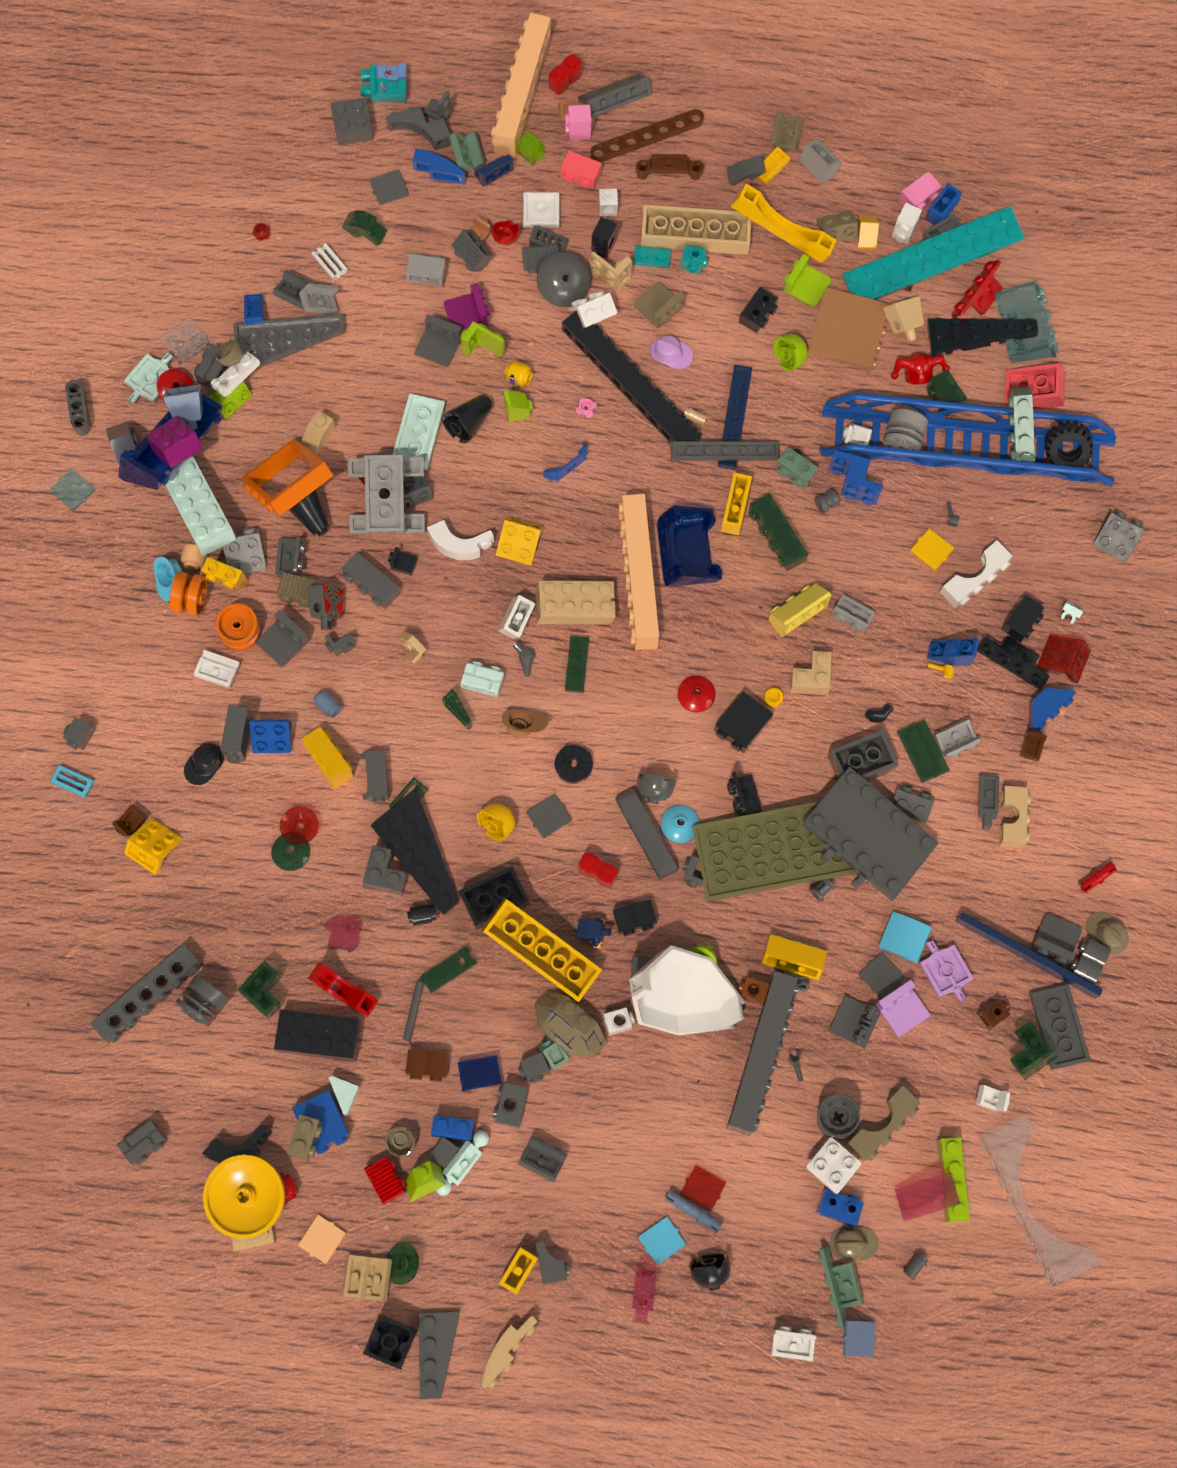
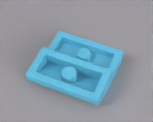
[879,912,932,964]

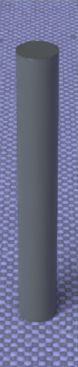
[403,981,424,1041]

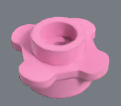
[576,398,597,418]

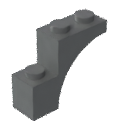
[386,106,451,150]

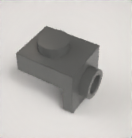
[324,633,356,657]
[682,856,703,888]

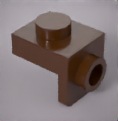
[1019,730,1047,762]
[112,804,147,837]

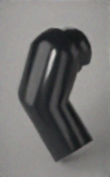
[865,704,894,723]

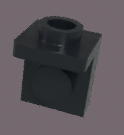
[388,547,418,576]

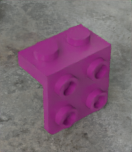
[444,283,490,332]

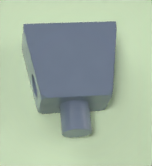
[163,384,203,430]

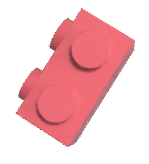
[561,151,602,189]

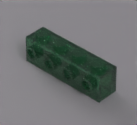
[748,493,808,571]

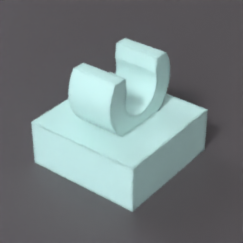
[1061,600,1083,624]

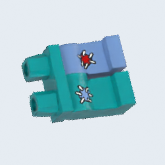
[361,63,406,103]

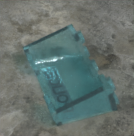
[994,281,1059,363]

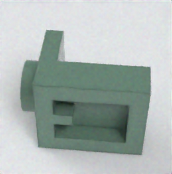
[537,1037,570,1071]

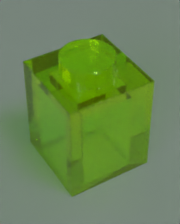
[517,132,545,165]

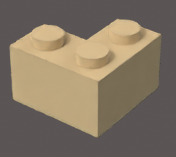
[790,651,832,695]

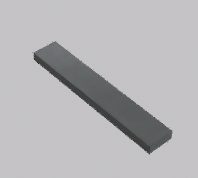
[670,441,780,461]

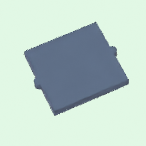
[842,1320,876,1357]

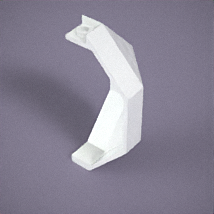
[629,945,746,1035]

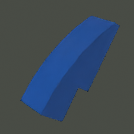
[413,148,466,185]

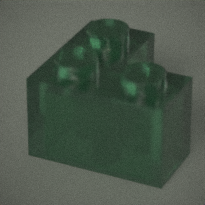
[237,961,282,1020]
[1010,1021,1058,1080]

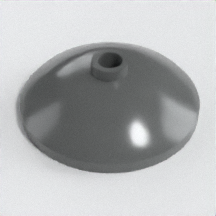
[536,251,591,307]

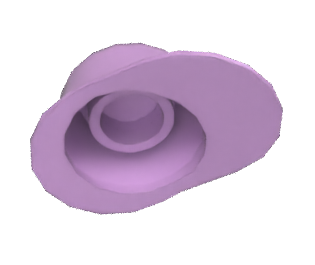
[650,335,693,369]

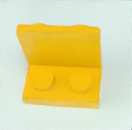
[496,516,544,565]
[124,818,182,875]

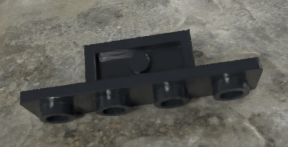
[977,636,1050,690]

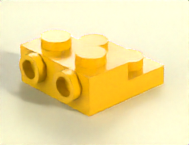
[201,557,248,590]

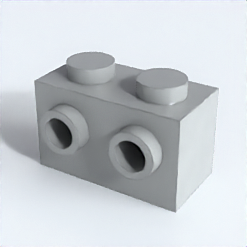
[799,139,841,183]
[406,253,446,287]

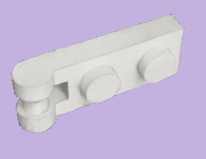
[210,351,261,397]

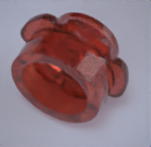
[253,223,270,241]

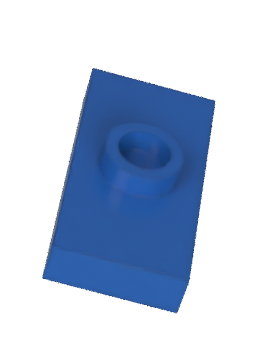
[244,294,263,325]

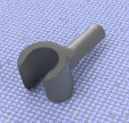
[946,502,959,527]
[788,1052,803,1082]

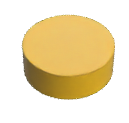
[764,688,783,708]

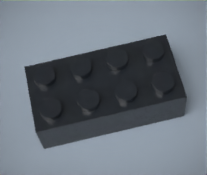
[274,1010,361,1062]

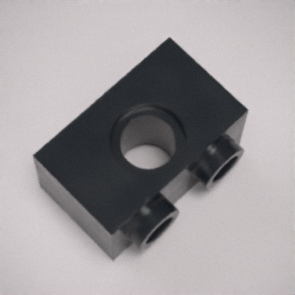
[591,217,617,259]

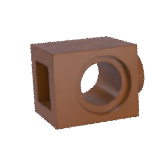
[738,977,770,1005]

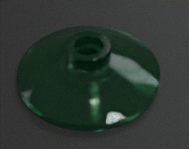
[271,833,310,871]
[387,1243,419,1285]

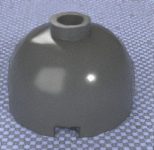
[637,773,676,804]

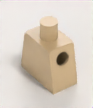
[883,296,924,342]

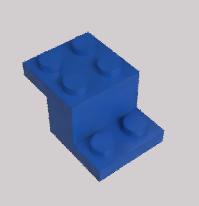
[828,450,883,505]

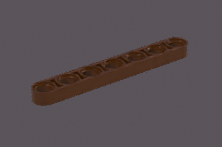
[590,109,704,162]

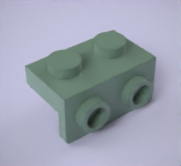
[449,132,485,172]
[775,448,818,490]

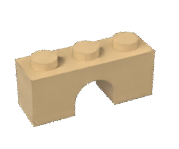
[999,786,1031,848]

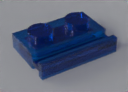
[457,1055,502,1092]

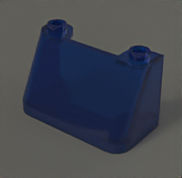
[657,505,722,587]

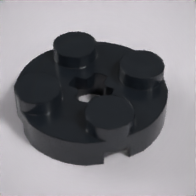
[554,745,593,784]

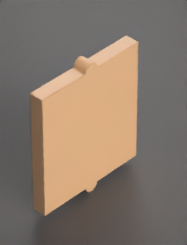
[298,1215,346,1264]

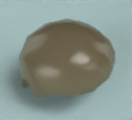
[215,338,243,366]
[385,1126,416,1158]

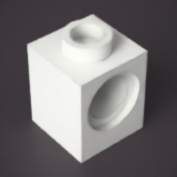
[599,189,618,216]
[603,1007,635,1036]

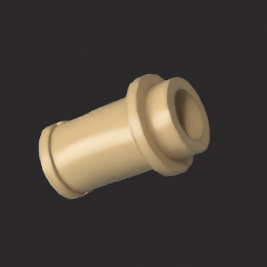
[684,407,708,426]

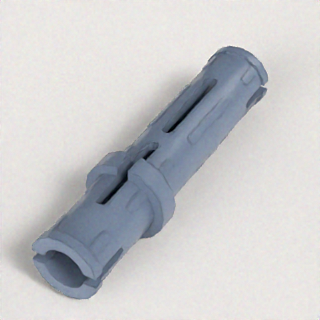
[665,1189,723,1234]

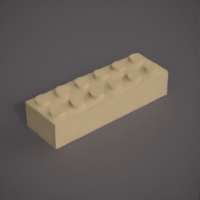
[641,205,751,255]

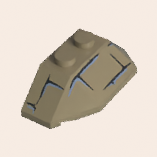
[534,991,607,1058]

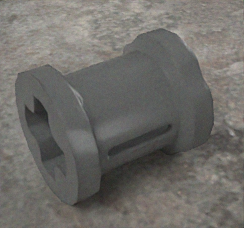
[809,879,835,902]

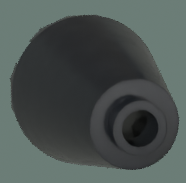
[442,395,492,444]
[289,489,330,537]

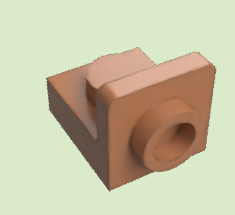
[470,216,491,243]

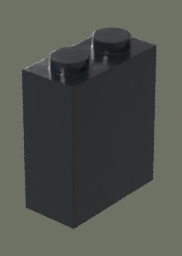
[714,691,773,753]

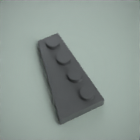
[418,1312,460,1399]

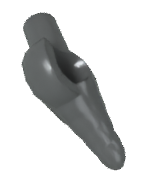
[512,641,535,677]

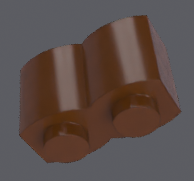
[405,1050,449,1082]

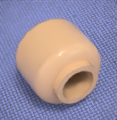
[181,541,207,571]

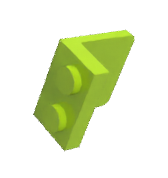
[783,254,832,307]
[460,322,505,358]

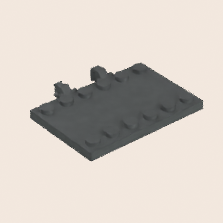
[802,767,939,901]

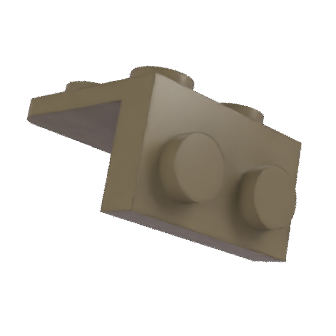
[634,282,685,328]

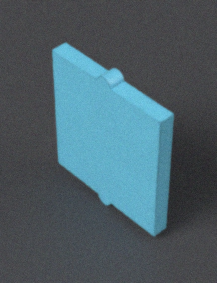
[638,1217,686,1265]

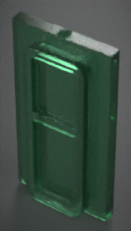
[897,720,950,783]

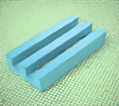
[50,765,95,799]

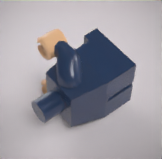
[576,917,611,949]

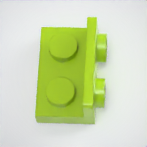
[206,382,252,419]

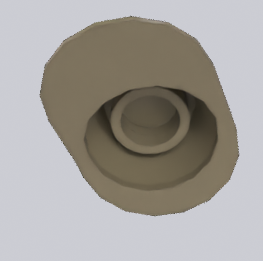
[1086,912,1129,954]
[829,1227,878,1261]

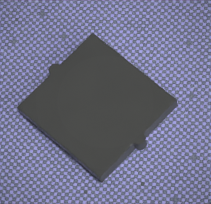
[369,169,409,205]
[526,794,572,839]
[859,953,906,999]

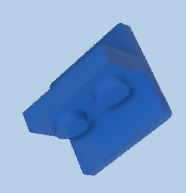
[249,720,292,753]

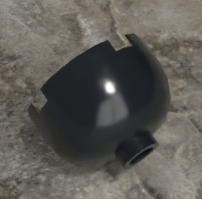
[689,1253,731,1291]

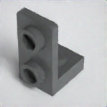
[424,91,452,121]

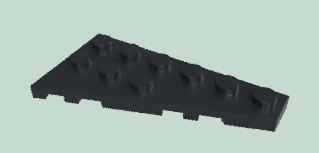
[927,318,1039,358]

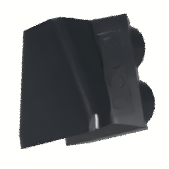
[363,1314,418,1370]

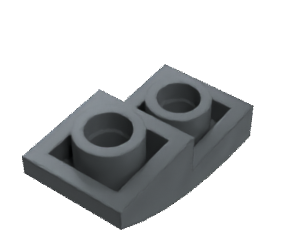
[727,156,765,186]

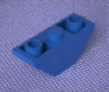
[927,638,979,666]
[1029,688,1076,731]

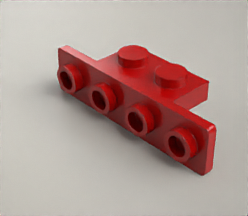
[951,260,1003,318]

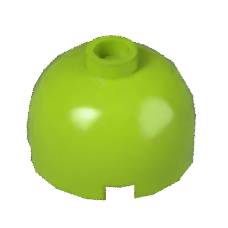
[773,333,808,372]

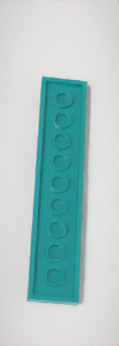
[842,206,1025,300]

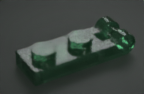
[420,947,477,994]

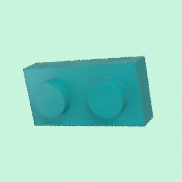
[633,245,671,269]

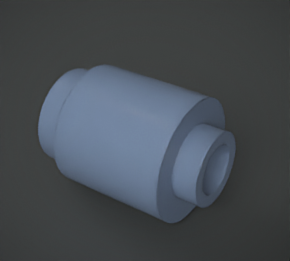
[314,690,342,718]

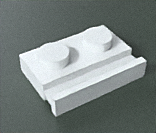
[193,650,240,689]

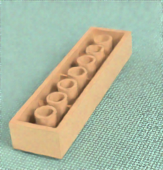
[491,13,551,158]
[618,494,659,650]

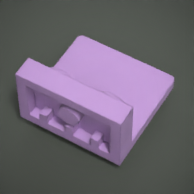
[876,980,930,1037]

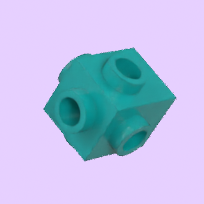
[680,245,709,274]

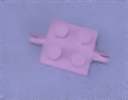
[919,940,974,1003]

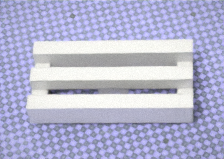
[311,243,348,282]

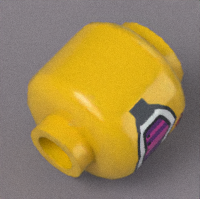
[504,361,533,388]

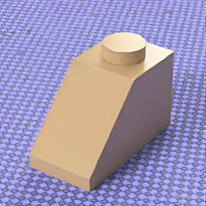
[301,411,335,456]

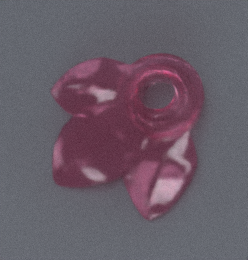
[324,917,361,952]

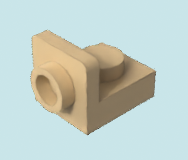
[399,631,426,663]

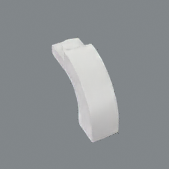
[427,520,494,560]

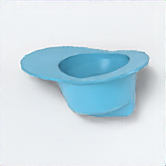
[153,556,182,602]

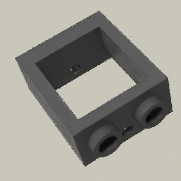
[220,705,253,764]

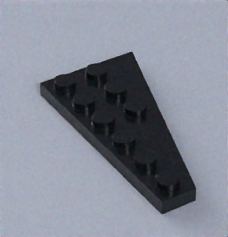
[370,789,459,915]

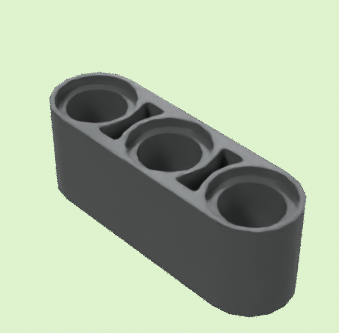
[65,380,91,436]

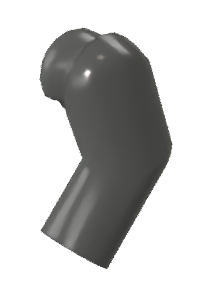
[783,971,809,991]

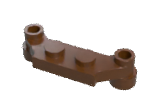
[636,154,704,180]

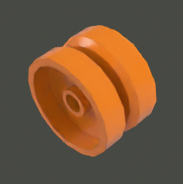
[170,572,207,617]
[215,603,261,651]

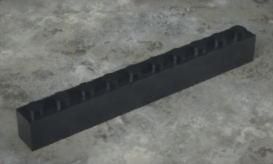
[562,310,701,443]

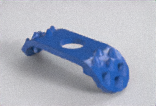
[542,441,588,481]

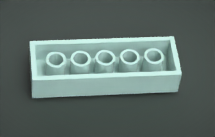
[153,456,236,556]

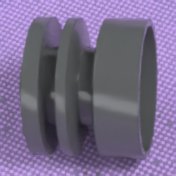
[175,975,230,1027]
[817,1094,860,1140]

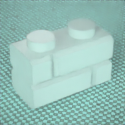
[461,661,504,697]

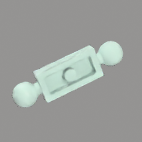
[436,1130,489,1196]

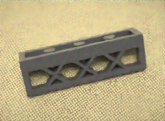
[578,73,652,118]

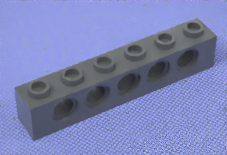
[90,944,202,1043]

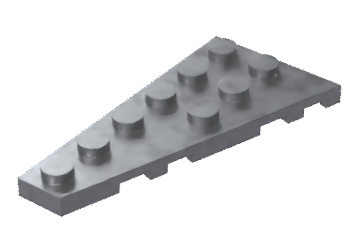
[233,314,345,369]

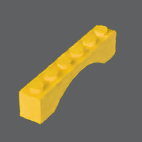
[731,183,837,263]

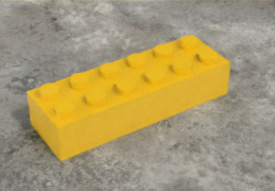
[481,898,602,1002]

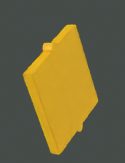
[910,528,955,571]

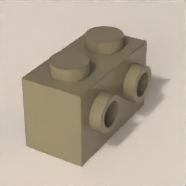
[287,1115,323,1162]

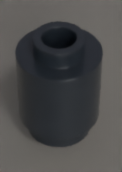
[407,904,437,926]

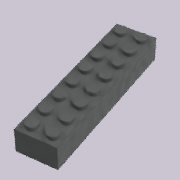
[726,971,800,1136]

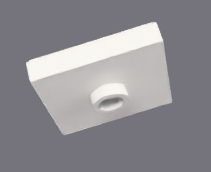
[523,192,559,228]

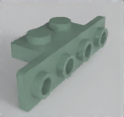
[819,1247,864,1331]

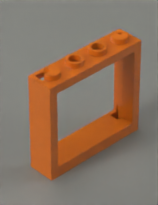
[240,439,333,517]

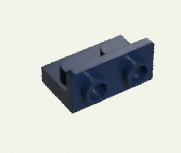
[474,154,513,187]

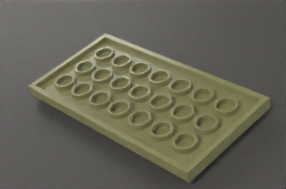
[692,801,857,902]

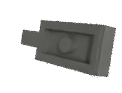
[978,775,999,829]

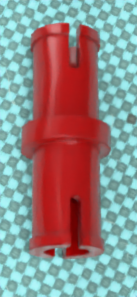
[1078,861,1117,894]

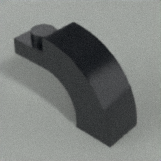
[202,1124,270,1164]

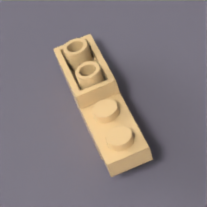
[482,1316,538,1389]

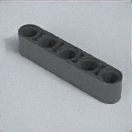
[615,789,678,880]

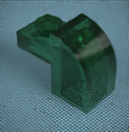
[342,210,387,246]

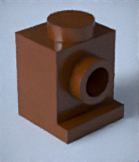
[977,998,1011,1030]

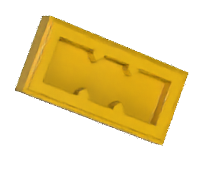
[757,146,791,185]

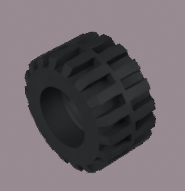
[1045,420,1094,467]

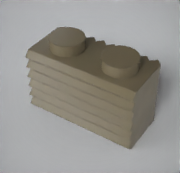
[277,572,320,608]

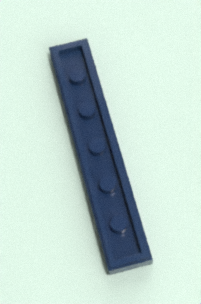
[718,365,752,470]

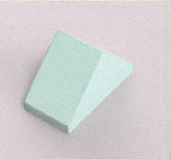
[329,1076,360,1117]

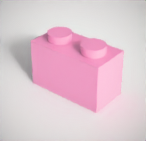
[565,105,591,141]
[899,172,942,211]

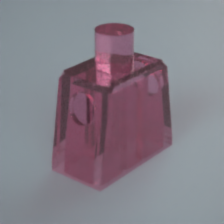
[632,1270,656,1321]

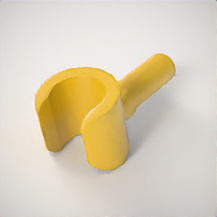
[928,663,954,678]

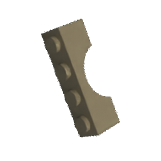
[846,1086,921,1162]

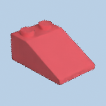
[1005,363,1066,408]

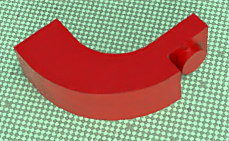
[308,962,378,1017]

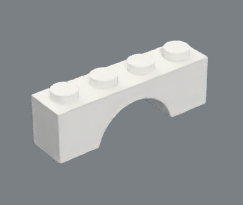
[940,540,1013,608]

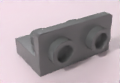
[404,475,433,510]

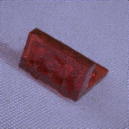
[1037,634,1091,684]

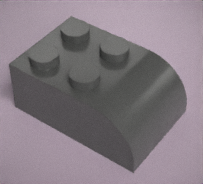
[827,730,899,781]

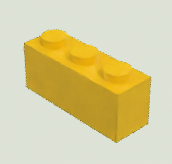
[721,473,752,535]
[762,934,827,981]

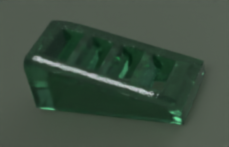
[442,689,472,730]

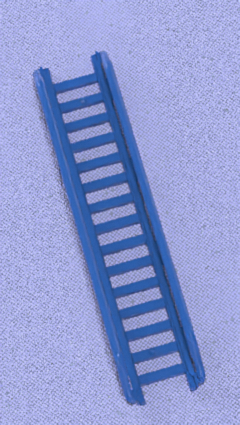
[819,392,1117,486]

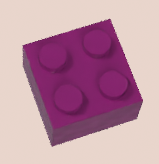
[146,416,203,468]

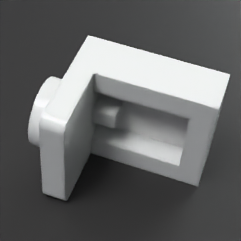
[843,423,873,445]
[976,1085,1010,1112]

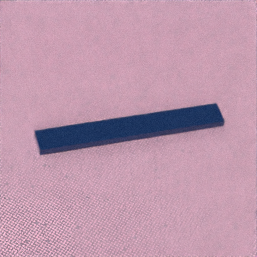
[956,913,1103,999]

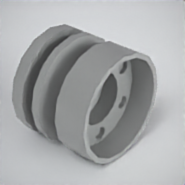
[882,409,928,450]

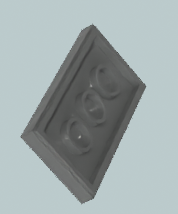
[1029,984,1091,1070]

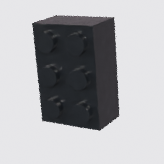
[459,866,529,930]

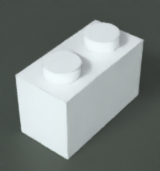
[892,203,922,245]
[497,595,535,639]

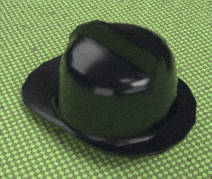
[184,743,224,785]

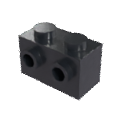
[739,287,778,333]
[1002,595,1045,643]

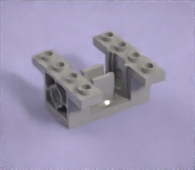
[348,455,425,534]

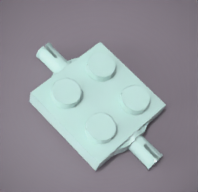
[124,353,173,404]

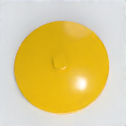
[203,1155,285,1239]

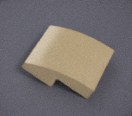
[343,1255,392,1302]

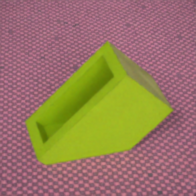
[503,390,533,423]
[405,1161,446,1202]

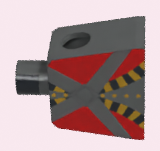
[307,584,344,630]

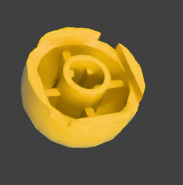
[477,803,516,842]

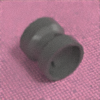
[814,489,840,514]

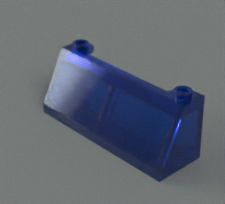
[118,383,223,490]

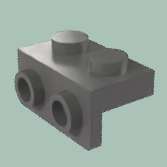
[273,270,312,310]
[275,536,305,576]
[892,784,934,823]
[518,1136,567,1183]

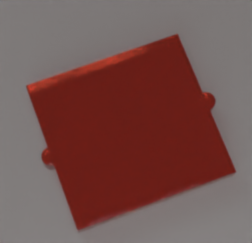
[680,1165,727,1212]

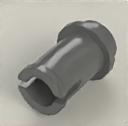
[903,1253,928,1280]

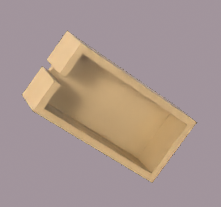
[535,581,616,625]

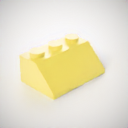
[769,584,831,637]

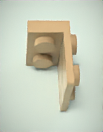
[590,252,632,292]

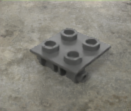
[829,996,881,1048]

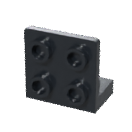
[727,772,762,816]

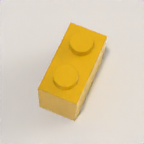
[499,1247,538,1295]

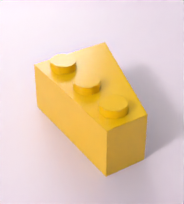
[301,727,354,790]

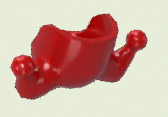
[891,353,950,385]

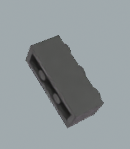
[342,552,400,609]

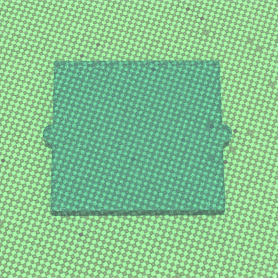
[50,469,95,512]

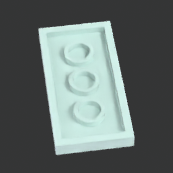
[392,393,445,471]

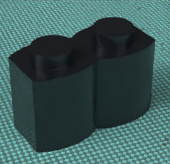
[613,900,657,937]

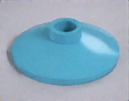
[661,805,700,843]

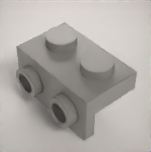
[299,283,338,315]
[831,594,876,633]
[933,718,981,758]

